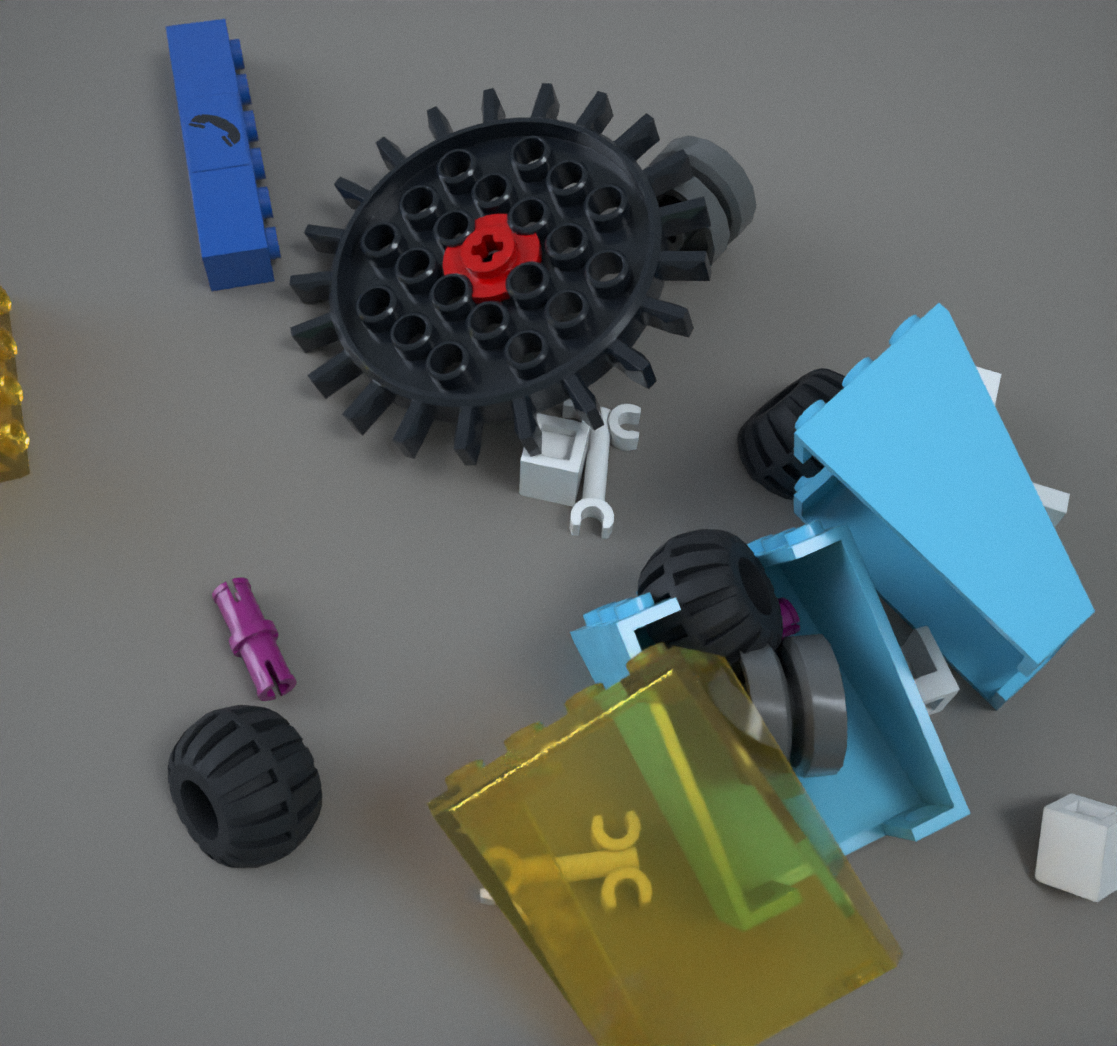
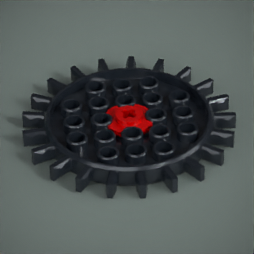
[289,83,712,466]

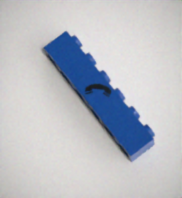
[165,19,281,292]

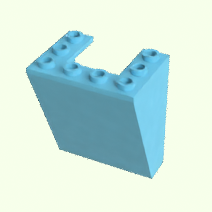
[794,303,1095,711]
[570,519,971,929]

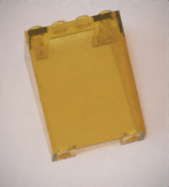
[426,643,904,1046]

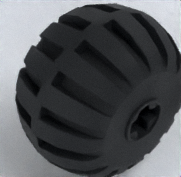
[737,368,846,500]
[637,529,783,686]
[168,705,323,868]

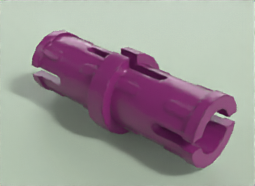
[212,577,297,701]

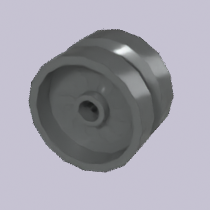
[643,136,757,266]
[721,634,848,783]

